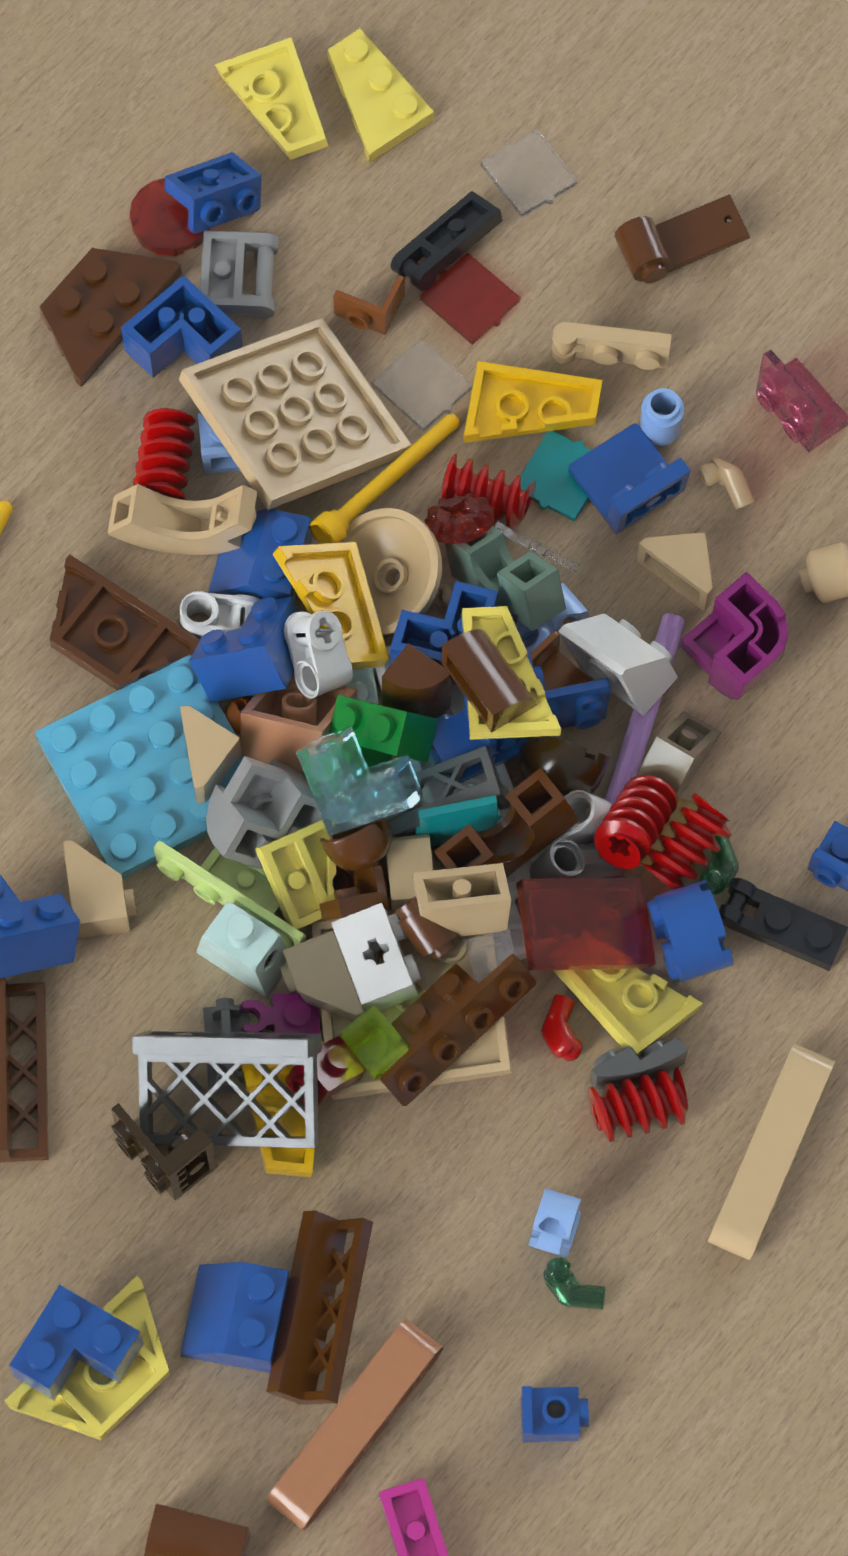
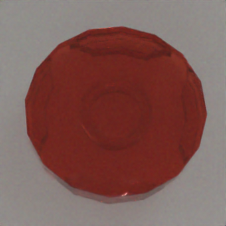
[129,178,211,256]

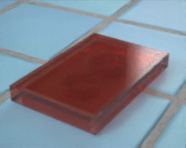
[516,878,656,971]

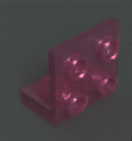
[756,349,848,452]

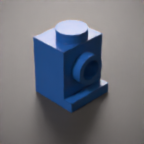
[521,1386,589,1443]

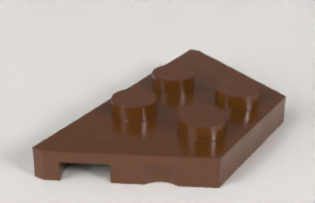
[39,248,182,387]
[50,554,200,691]

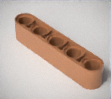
[266,1319,444,1531]

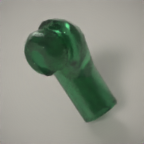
[699,835,739,895]
[543,1257,605,1310]

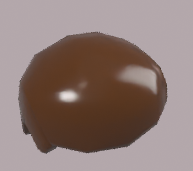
[320,816,393,871]

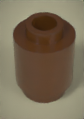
[395,896,458,961]

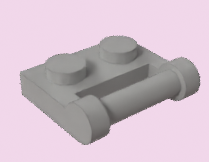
[200,231,279,318]

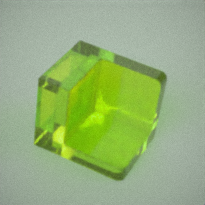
[339,1004,409,1080]

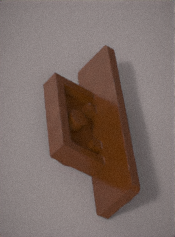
[380,954,536,1106]

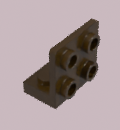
[111,1103,218,1201]

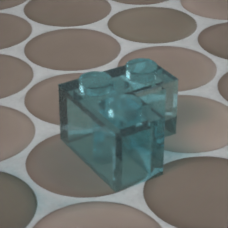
[296,727,424,836]

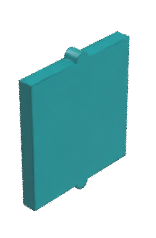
[521,431,591,522]
[415,795,502,847]

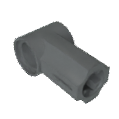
[529,839,623,891]

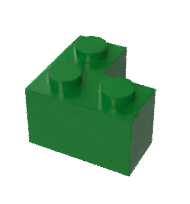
[317,695,438,793]

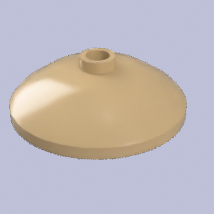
[340,508,442,637]

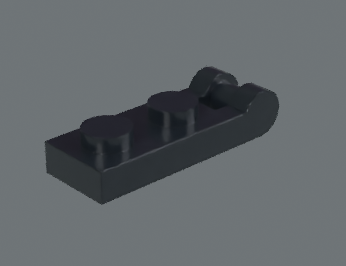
[391,191,503,291]
[719,878,848,971]

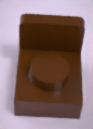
[319,864,390,921]

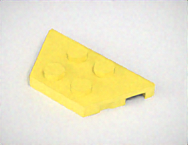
[4,1276,170,1441]

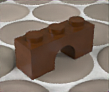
[434,768,581,878]

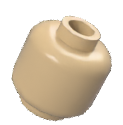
[799,541,848,604]

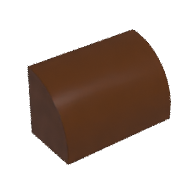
[441,629,537,733]
[382,643,451,718]
[144,1504,251,1556]

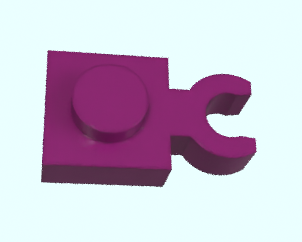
[239,993,320,1034]

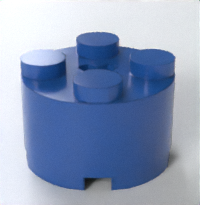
[647,880,734,982]

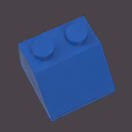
[208,509,312,601]
[180,1262,289,1373]

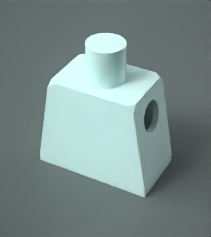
[197,902,287,998]

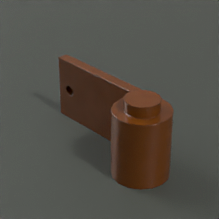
[614,194,750,283]

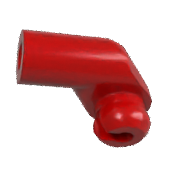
[541,994,583,1061]

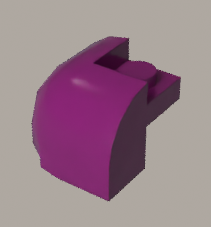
[680,572,789,700]

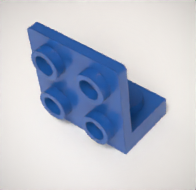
[568,423,691,535]
[527,652,611,729]

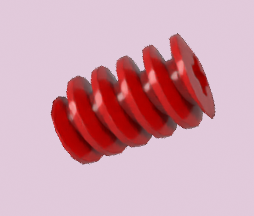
[133,408,196,500]
[441,454,536,530]
[594,775,678,869]
[640,793,732,890]
[588,1067,688,1142]

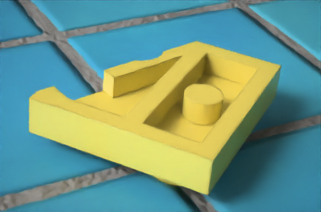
[255,814,338,930]

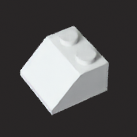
[558,613,678,716]

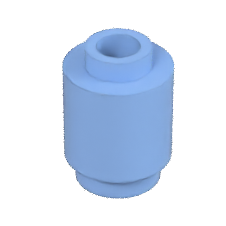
[639,388,684,446]

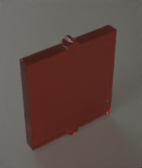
[420,252,520,345]

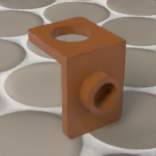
[333,275,405,335]
[530,631,592,691]

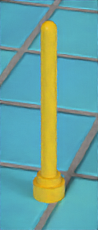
[309,414,459,544]

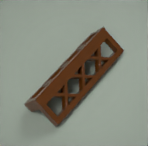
[0,977,49,1163]
[266,1210,373,1405]

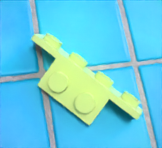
[153,840,306,949]

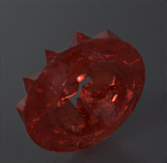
[424,492,494,544]

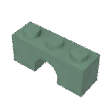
[443,515,566,631]

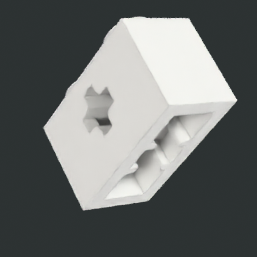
[331,903,422,1016]

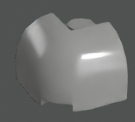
[206,756,336,869]

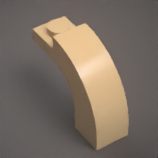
[107,484,257,555]

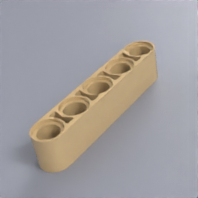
[708,1043,836,1261]

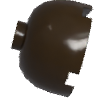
[519,736,610,797]

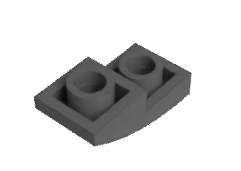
[590,1036,688,1090]

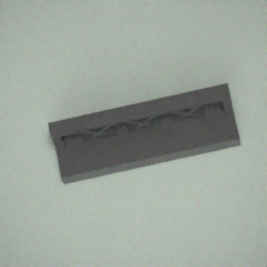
[331,746,510,837]

